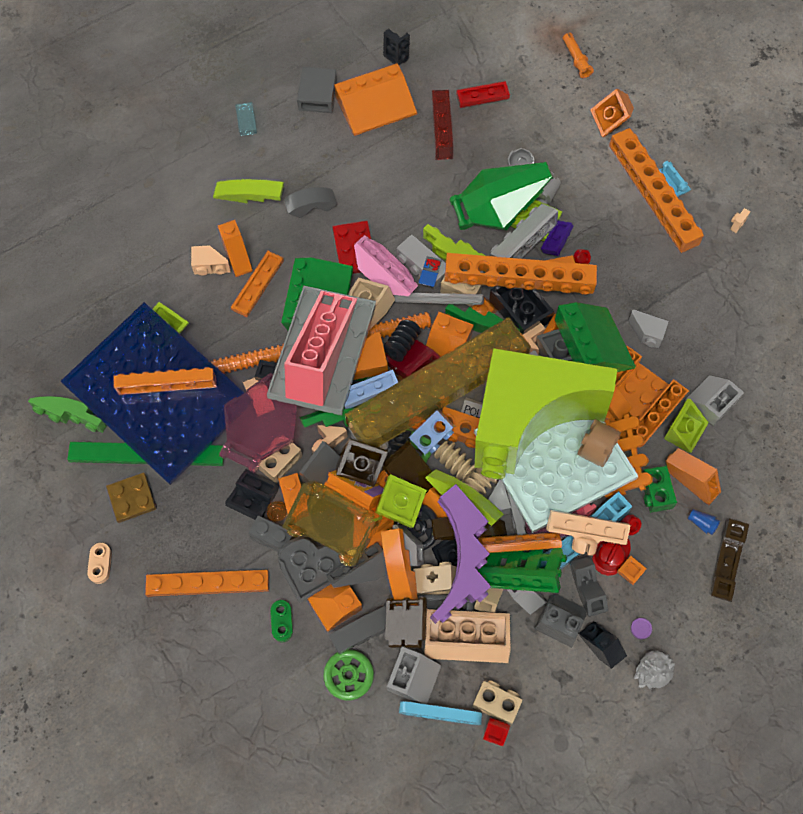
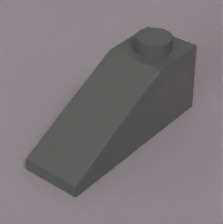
[326,542,387,588]

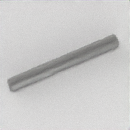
[394,293,484,305]

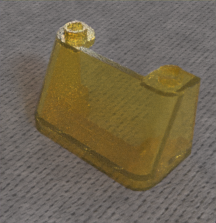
[282,481,383,567]

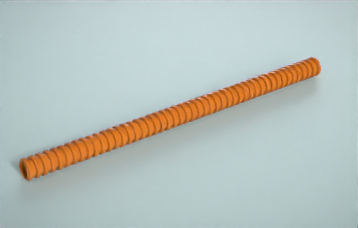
[161,312,431,376]

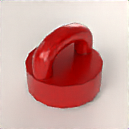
[573,249,591,264]
[620,515,642,536]

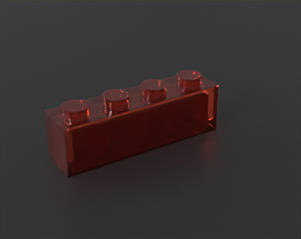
[432,90,453,160]

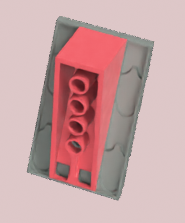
[267,286,376,415]

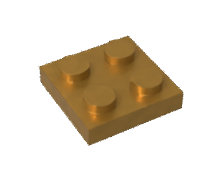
[106,472,156,523]

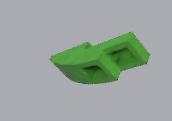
[28,396,107,433]

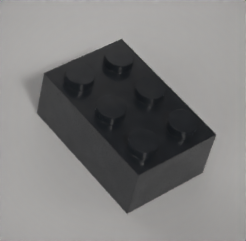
[489,274,554,337]

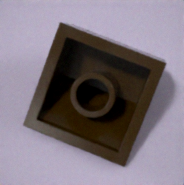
[336,438,388,487]

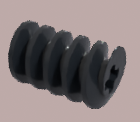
[384,320,421,362]

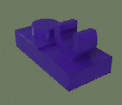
[541,220,573,256]

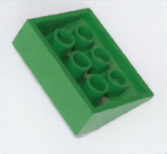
[281,257,353,331]
[555,302,636,372]

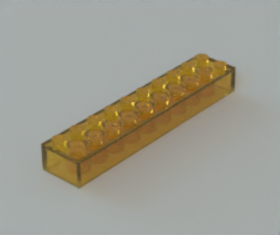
[345,317,531,447]

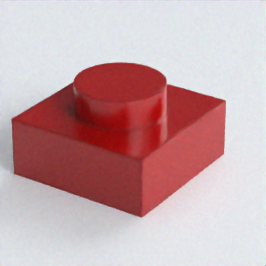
[483,718,510,746]

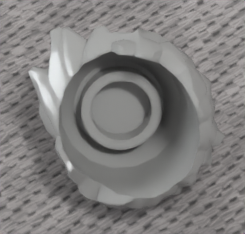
[634,651,675,689]

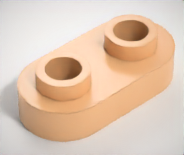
[87,543,112,584]

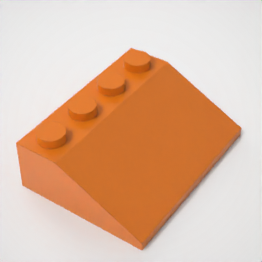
[334,63,417,136]

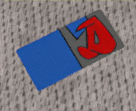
[419,256,442,287]

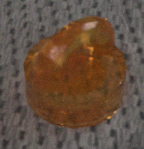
[267,501,287,522]

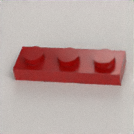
[456,81,510,108]

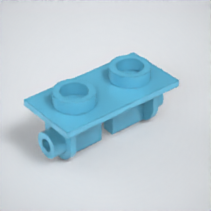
[659,161,691,197]

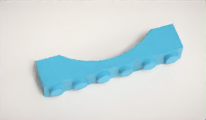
[539,492,633,570]

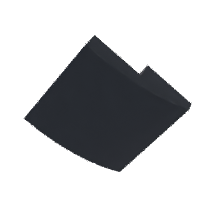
[225,469,280,520]

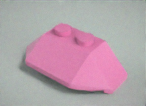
[354,235,418,296]

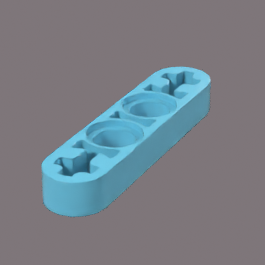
[399,701,482,725]

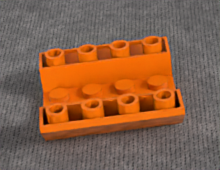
[604,346,689,447]

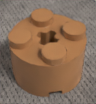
[577,419,621,468]

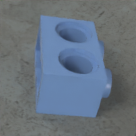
[409,409,455,454]

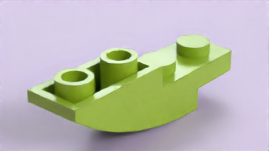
[423,224,485,261]

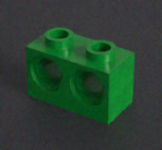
[642,466,677,513]

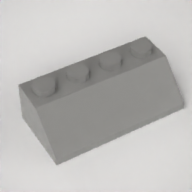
[490,204,558,259]

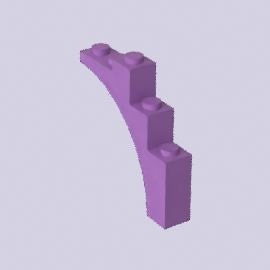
[430,484,491,624]

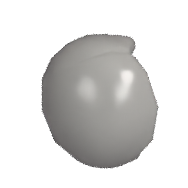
[508,148,535,166]

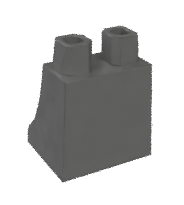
[535,594,586,648]

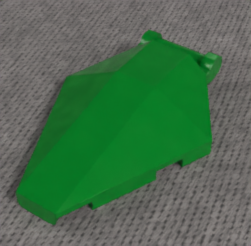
[449,162,554,230]

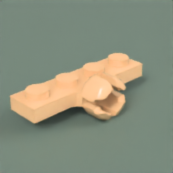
[546,510,631,555]

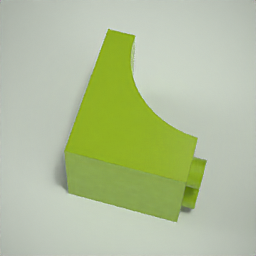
[475,348,618,479]

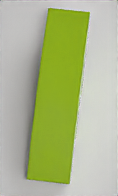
[213,179,284,203]
[426,469,504,526]

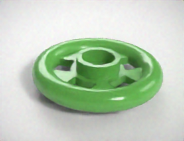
[323,650,374,701]

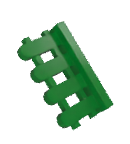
[476,548,567,593]

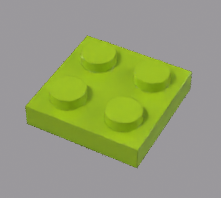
[375,474,427,528]

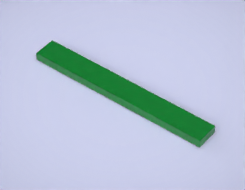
[67,442,225,466]

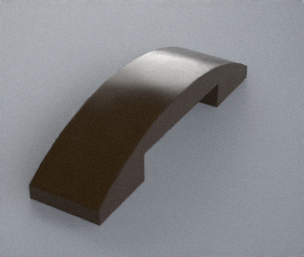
[431,517,507,540]
[711,518,749,602]

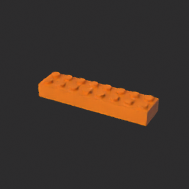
[114,367,216,395]

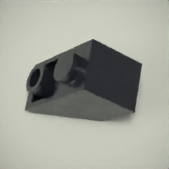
[579,621,627,669]

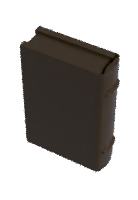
[382,442,433,495]

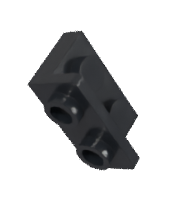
[383,28,410,65]

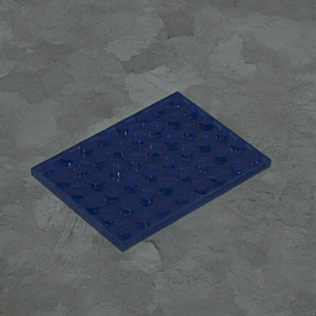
[60,302,253,485]

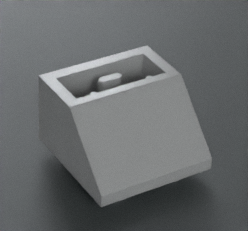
[685,375,744,426]
[387,647,441,704]

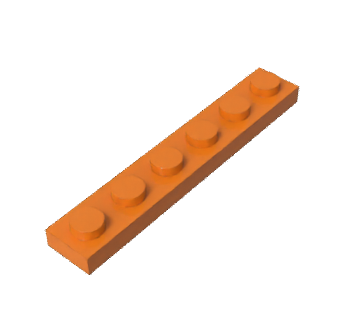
[145,570,269,597]

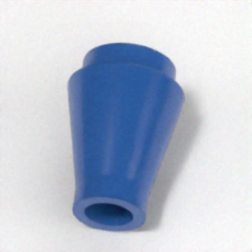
[688,509,720,535]

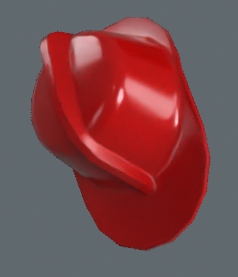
[592,539,631,576]

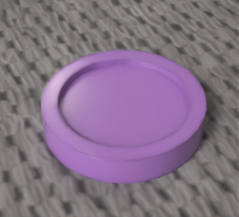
[631,618,652,639]

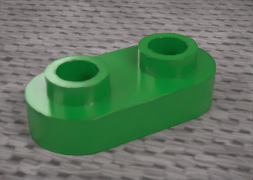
[270,600,293,643]

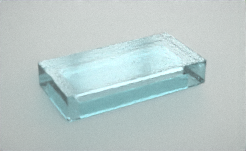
[235,102,257,136]

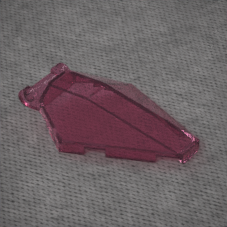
[219,373,297,473]

